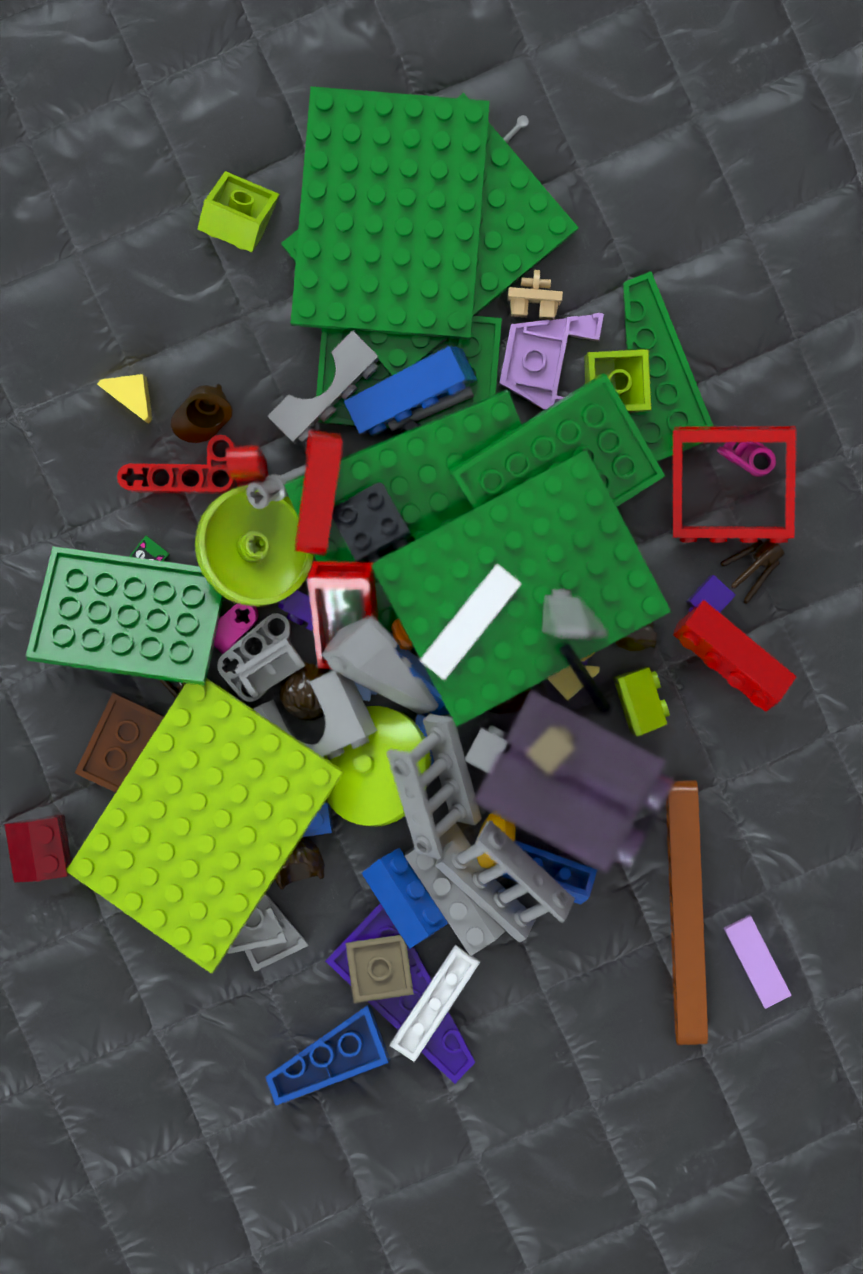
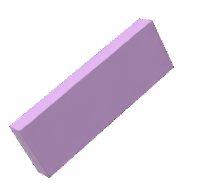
[723,915,792,1009]

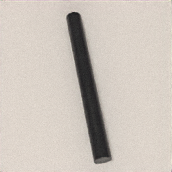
[560,643,610,712]

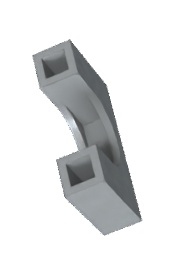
[253,671,377,760]

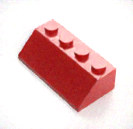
[673,600,797,712]

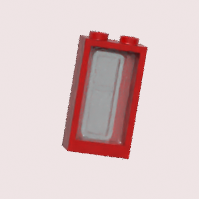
[308,561,379,670]

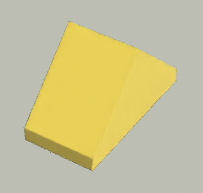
[97,374,152,424]
[547,665,599,701]

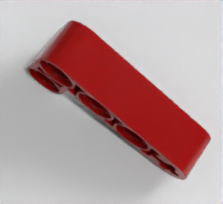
[295,430,342,555]
[117,435,236,494]
[226,445,269,487]

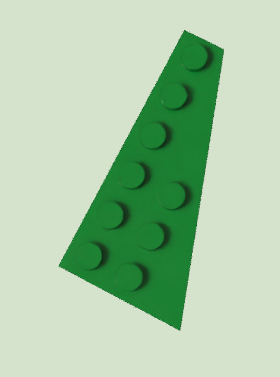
[623,271,713,462]

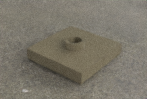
[345,935,413,1003]

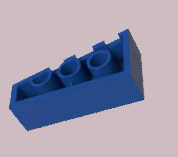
[344,346,477,436]
[265,1004,390,1106]

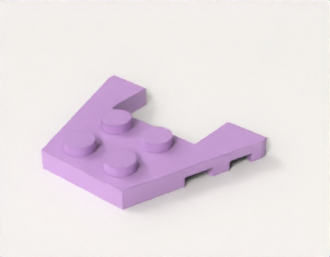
[499,313,604,410]

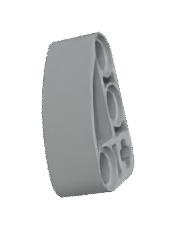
[217,613,292,702]

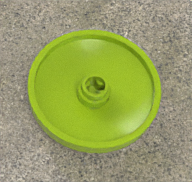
[195,485,314,606]
[322,706,431,827]

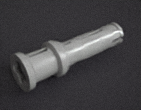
[247,464,306,509]

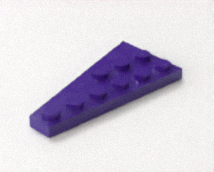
[325,903,475,1084]

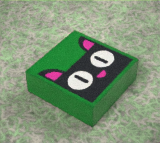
[129,535,170,561]

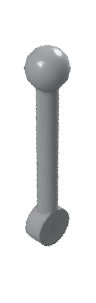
[503,115,529,143]

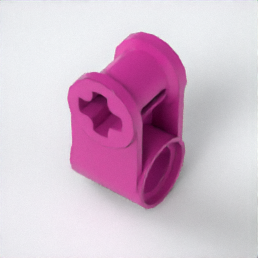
[717,442,776,477]
[214,603,259,655]

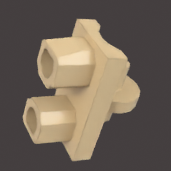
[507,270,563,320]

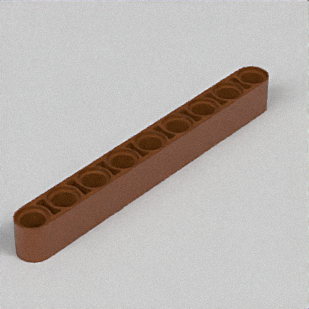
[665,780,708,1045]

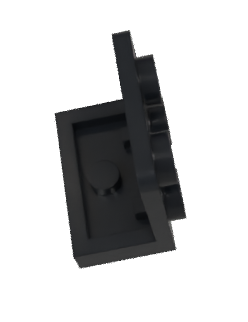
[332,482,416,563]

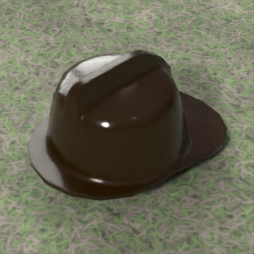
[171,384,233,443]

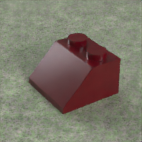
[4,814,72,882]

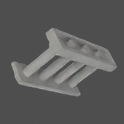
[387,714,482,859]
[435,820,575,942]

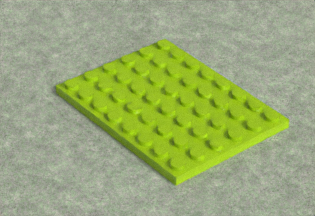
[67,678,344,974]

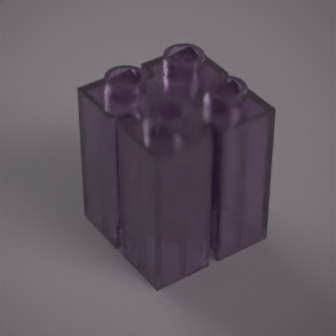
[474,691,675,873]

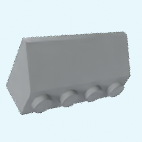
[405,823,506,956]

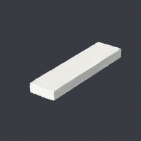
[420,564,521,679]
[390,944,480,1062]

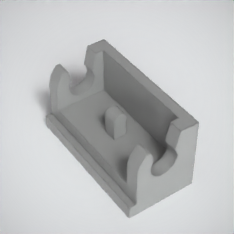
[235,638,305,697]

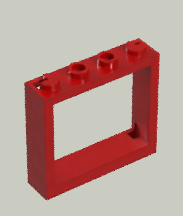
[673,426,796,543]

